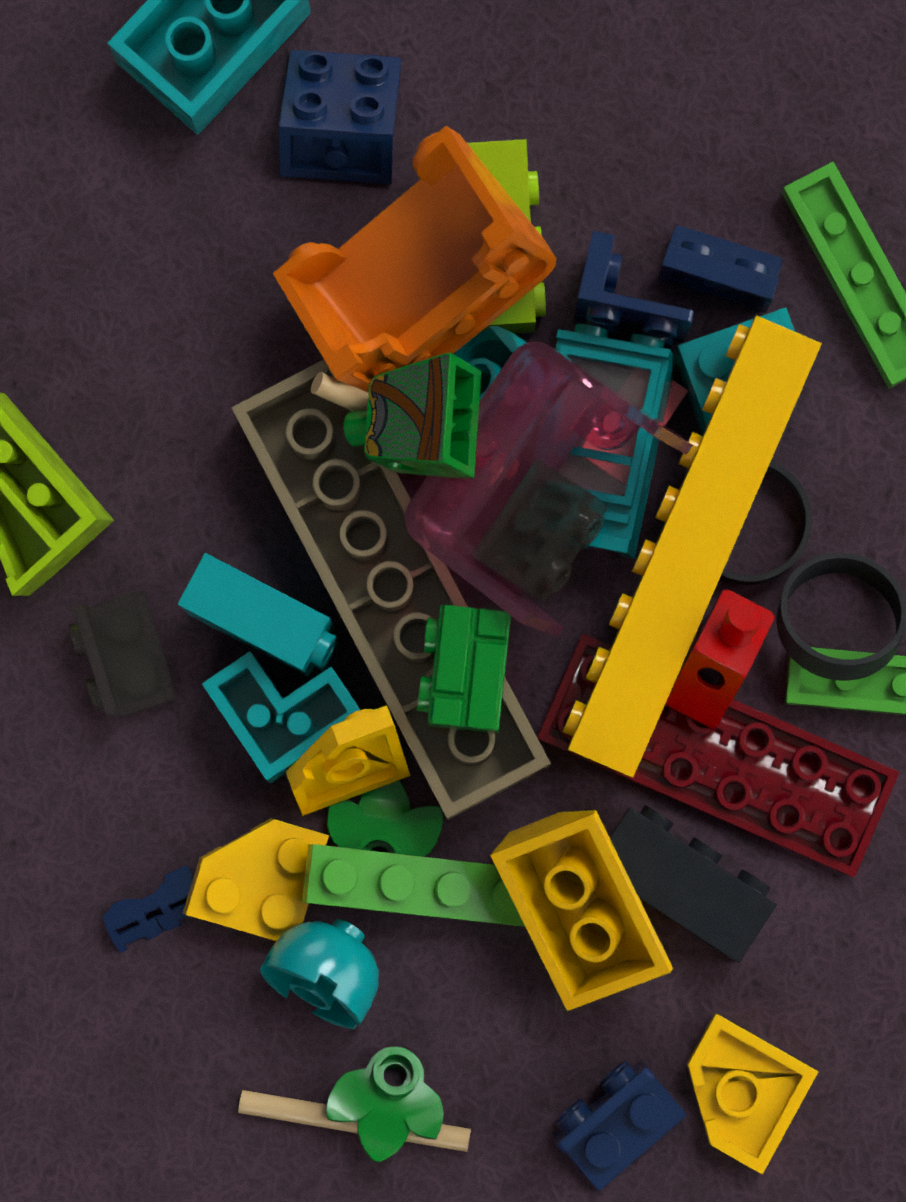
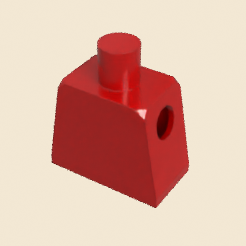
[665,589,775,730]

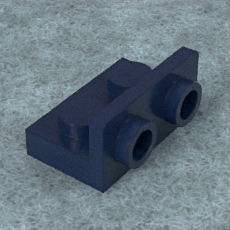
[658,226,782,314]

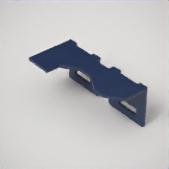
[103,865,196,953]

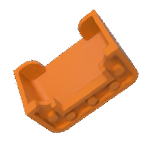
[273,126,557,392]

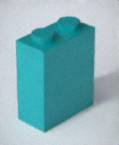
[177,553,339,678]

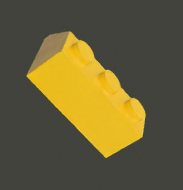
[490,810,673,1011]

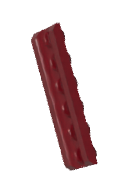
[537,634,900,878]

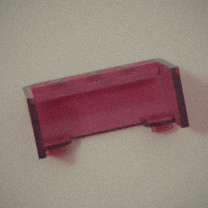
[405,342,693,637]

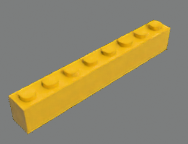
[562,315,822,778]

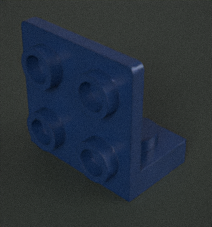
[279,50,401,184]
[573,230,694,349]
[553,1060,687,1191]

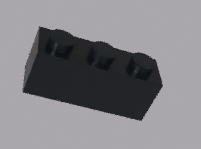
[609,805,777,963]

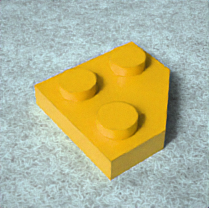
[286,705,410,816]
[183,818,329,941]
[687,1013,819,1175]

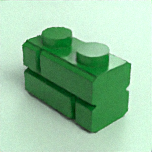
[418,605,511,733]

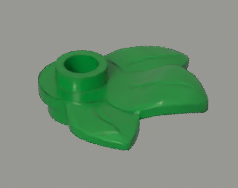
[327,780,443,857]
[326,1047,444,1163]

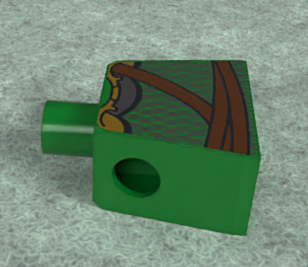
[344,353,481,479]

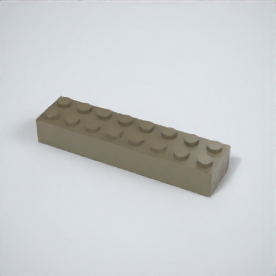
[231,360,551,820]

